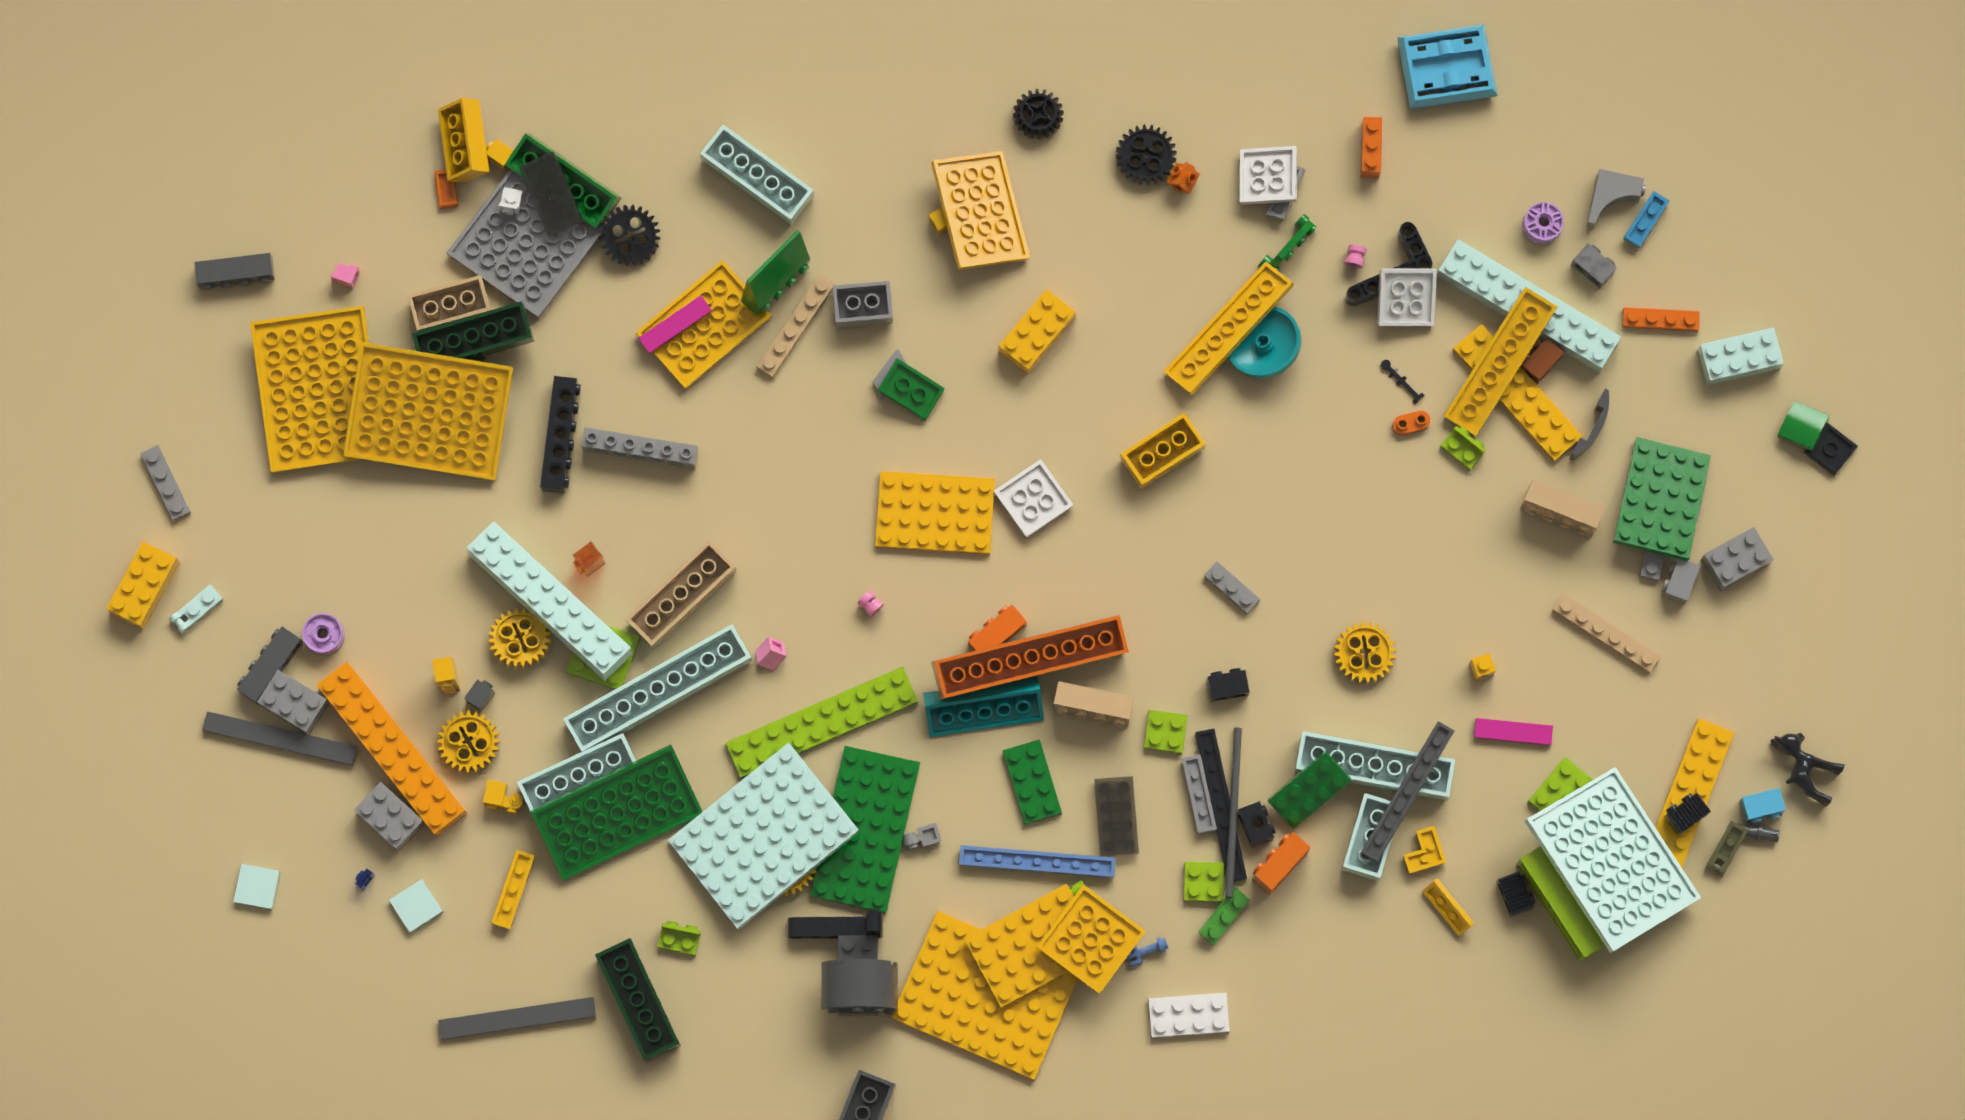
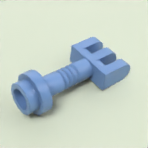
[1127,937,1168,967]

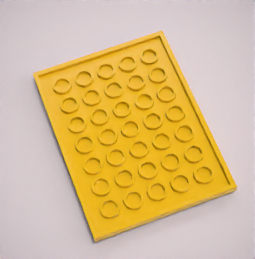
[250,305,369,473]
[343,342,514,480]
[891,911,1078,1080]

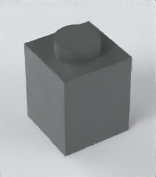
[464,679,495,712]

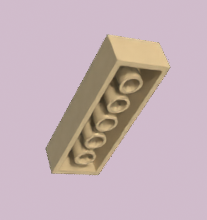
[625,540,737,650]

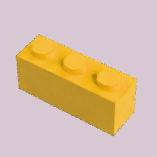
[432,656,460,694]

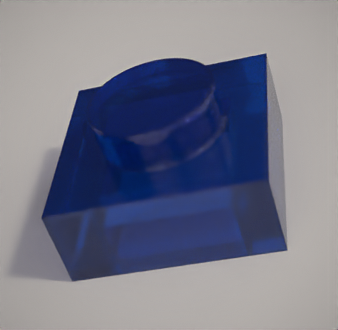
[355,868,375,890]

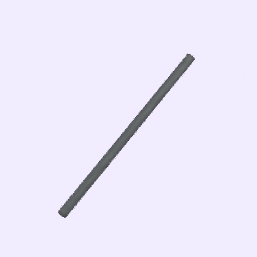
[1225,727,1242,899]

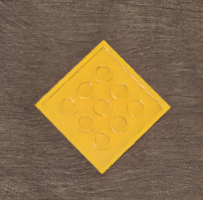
[1036,885,1146,994]

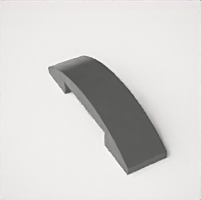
[1569,388,1609,460]

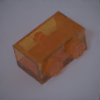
[573,542,605,577]

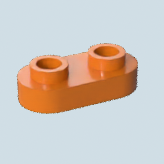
[1392,411,1430,436]

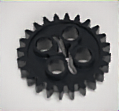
[1116,124,1177,186]
[599,205,661,266]

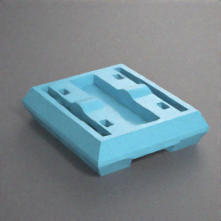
[1397,24,1498,109]

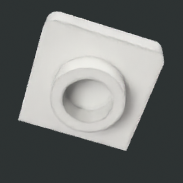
[498,187,523,215]

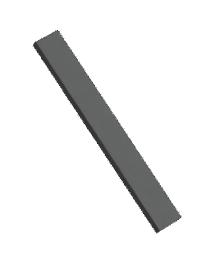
[202,711,358,766]
[1360,721,1455,864]
[438,997,596,1040]

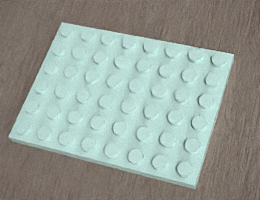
[668,743,860,930]
[1524,767,1701,953]

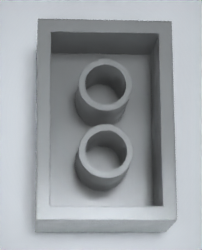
[833,281,893,328]
[1701,527,1774,591]
[257,670,330,735]
[354,782,425,852]

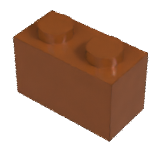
[1521,337,1565,384]

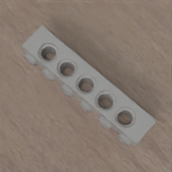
[581,427,699,469]

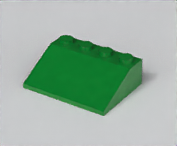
[741,230,810,316]

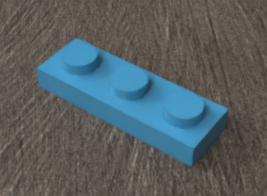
[1623,191,1669,248]

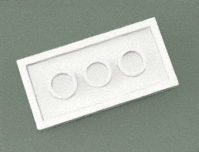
[1148,993,1230,1038]

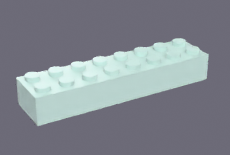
[1294,731,1455,801]

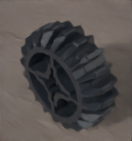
[1013,89,1064,140]

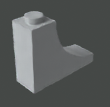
[1586,169,1646,229]

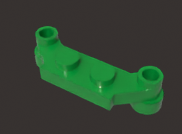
[1258,213,1317,271]

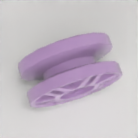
[1522,202,1564,244]
[302,613,345,655]

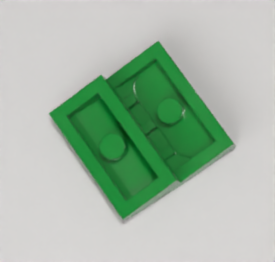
[1777,401,1830,451]

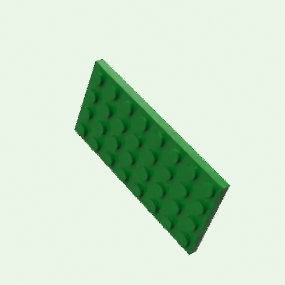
[530,745,703,881]
[810,746,920,913]

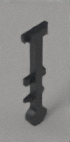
[1381,360,1425,404]

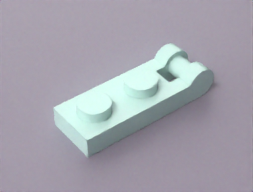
[169,585,223,634]

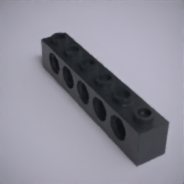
[540,376,581,493]

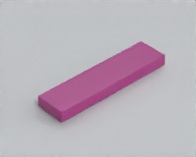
[639,295,712,354]
[1474,718,1553,746]

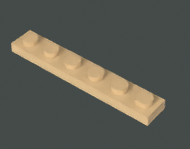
[757,274,835,378]
[1552,594,1660,673]

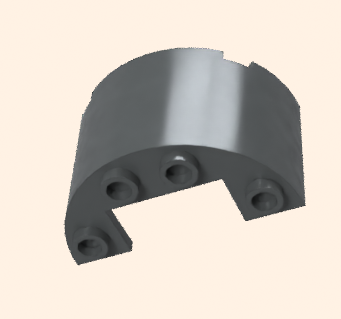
[821,959,898,1015]

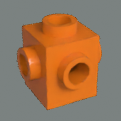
[1166,162,1200,194]

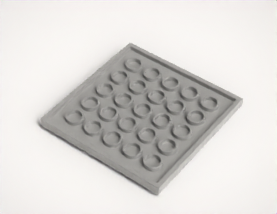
[447,169,605,319]

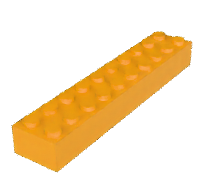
[317,661,467,838]

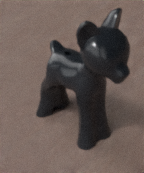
[1771,733,1845,807]

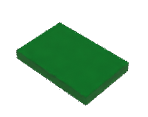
[877,358,945,421]

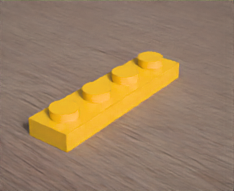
[491,850,535,930]

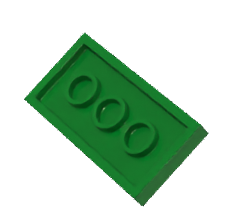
[1003,739,1062,825]
[1268,751,1352,829]

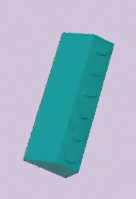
[923,676,1044,737]

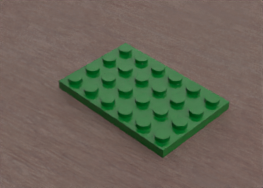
[1613,437,1711,561]

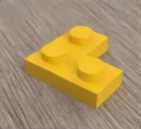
[1403,826,1446,874]

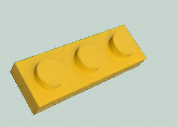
[1422,878,1474,936]

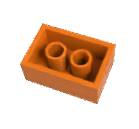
[1253,832,1311,895]

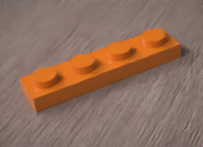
[1622,307,1700,332]

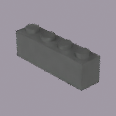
[194,253,275,290]
[237,626,303,705]

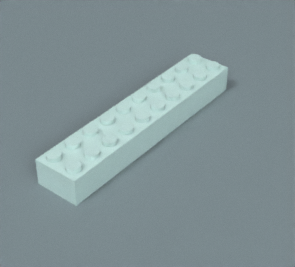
[1437,239,1621,373]
[466,522,632,681]
[563,625,752,752]

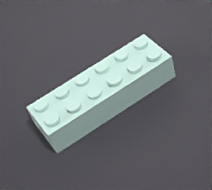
[700,125,814,225]
[517,733,636,811]

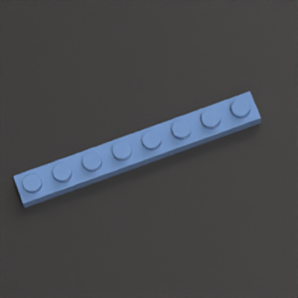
[959,845,1116,878]

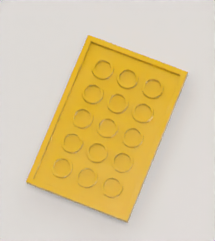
[931,151,1030,270]
[636,260,772,390]
[875,471,995,555]
[964,884,1074,1008]

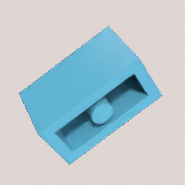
[1739,788,1786,824]

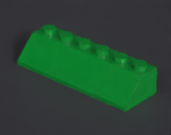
[505,133,622,228]

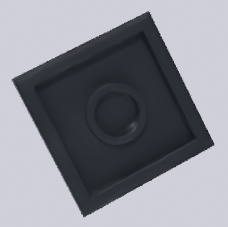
[1804,423,1858,476]

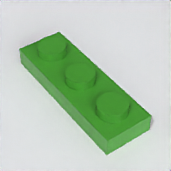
[1198,887,1250,945]

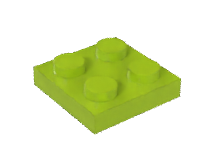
[1144,710,1188,754]
[1184,862,1224,902]

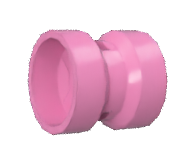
[1344,244,1367,269]
[857,590,884,617]

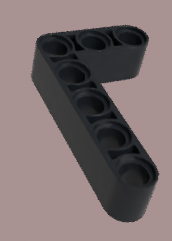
[1345,222,1433,306]
[788,911,883,939]

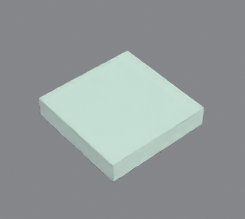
[233,864,280,910]
[389,879,443,933]

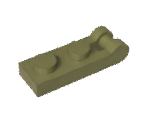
[1705,820,1748,877]

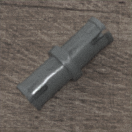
[1741,824,1780,842]

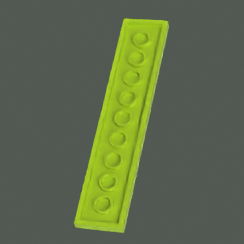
[725,666,918,778]

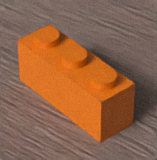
[1360,117,1383,178]
[968,605,1027,651]

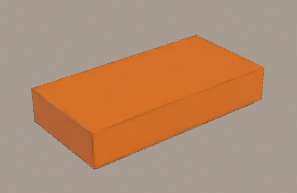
[434,170,459,209]

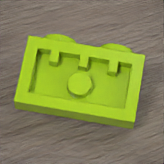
[1440,426,1486,470]
[658,921,701,956]

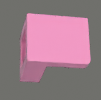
[330,263,360,288]
[755,636,786,670]

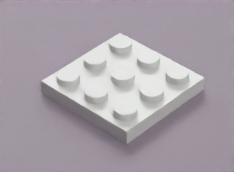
[1240,146,1297,205]
[1377,268,1437,326]
[994,459,1074,539]

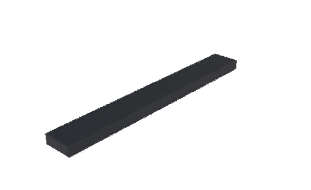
[1195,728,1247,882]

